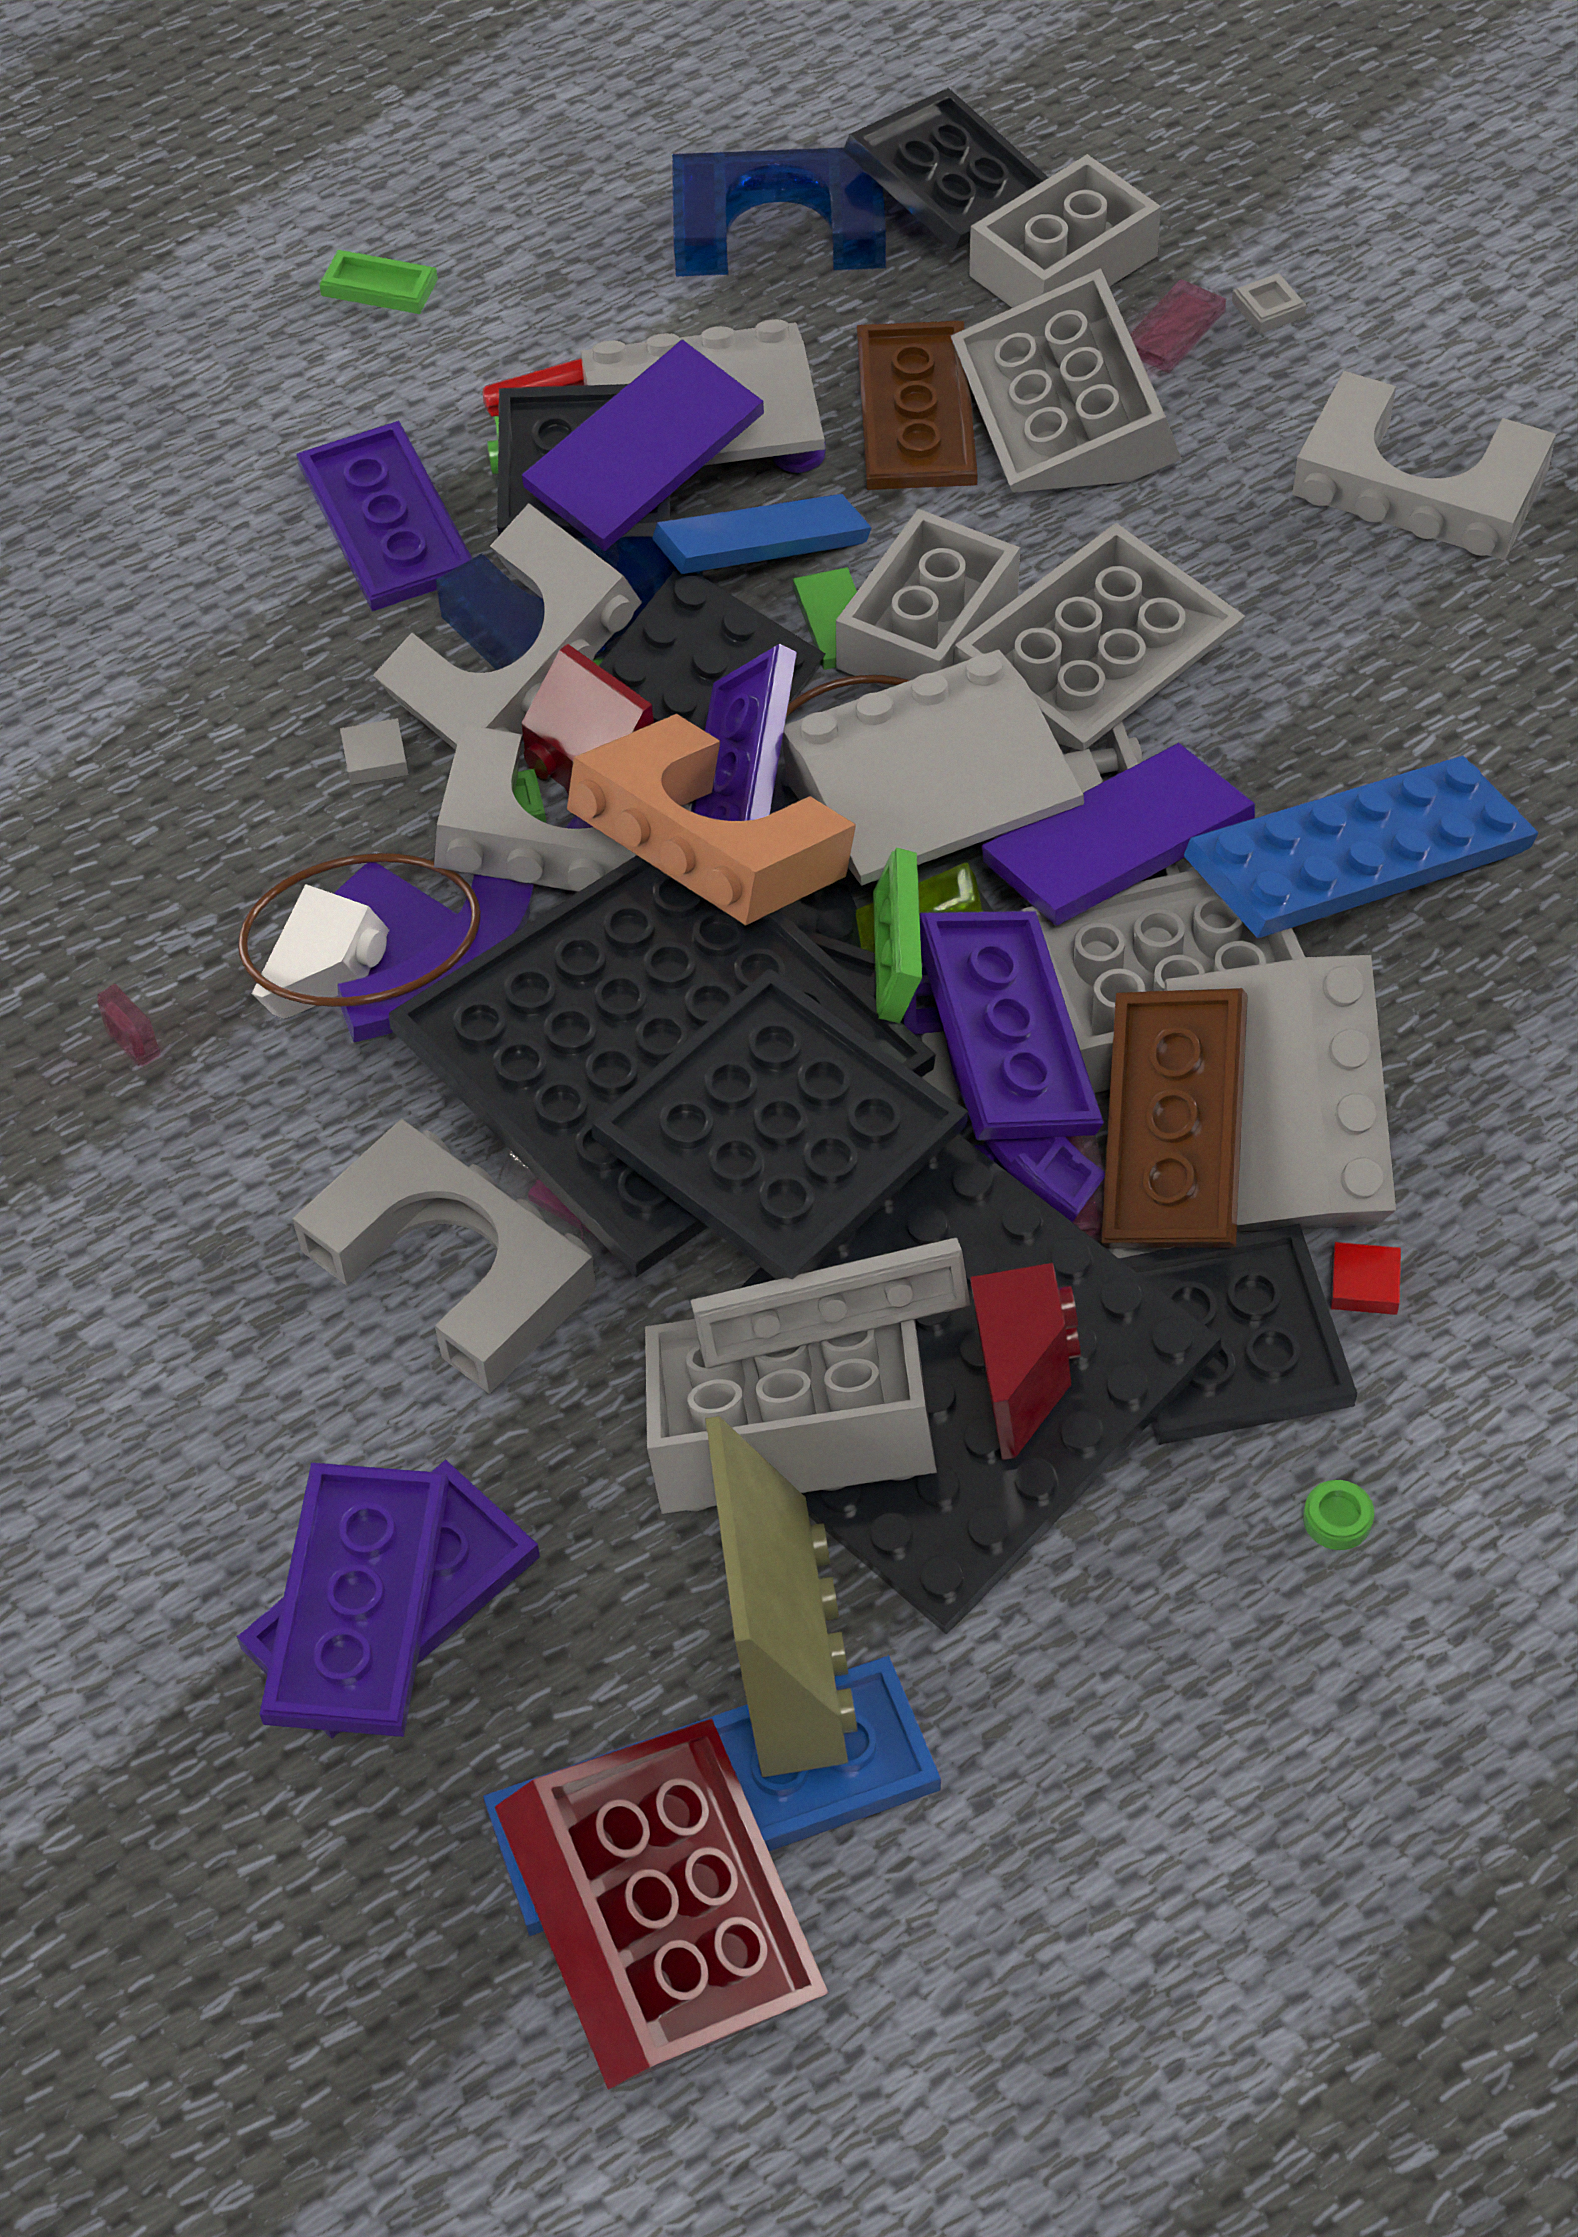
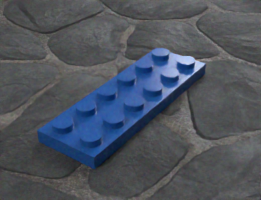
[1184,755,1539,939]
[483,1655,941,1936]

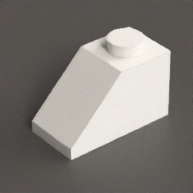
[252,884,389,1019]

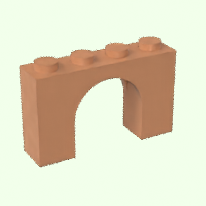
[567,714,856,925]

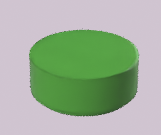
[1303,1480,1374,1550]

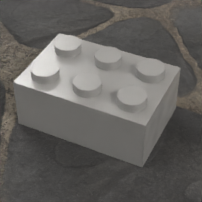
[969,154,1161,308]
[836,509,1020,689]

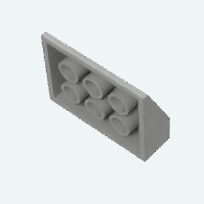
[951,268,1182,493]
[580,319,825,465]
[954,523,1245,751]
[782,649,1084,886]
[1021,869,1305,1093]
[1164,955,1396,1232]
[645,1319,937,1514]

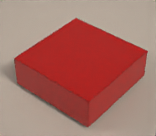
[1331,1242,1401,1315]

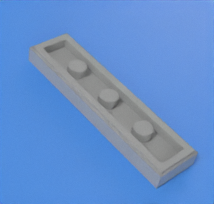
[690,1238,971,1368]

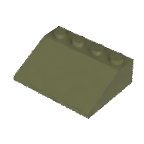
[705,1416,858,1777]

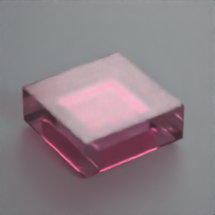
[97,983,161,1067]

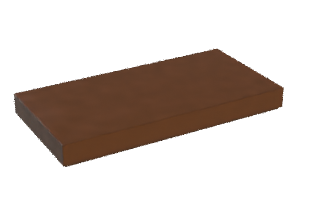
[857,321,978,490]
[1101,988,1248,1248]

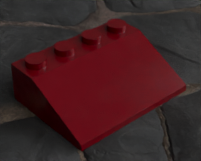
[494,1718,828,2090]

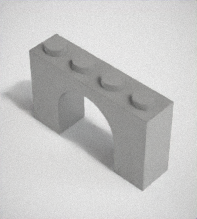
[1292,371,1556,560]
[373,504,642,750]
[434,724,693,892]
[292,1118,596,1394]

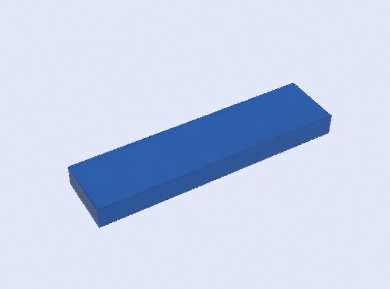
[652,494,872,574]

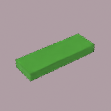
[873,847,922,1023]

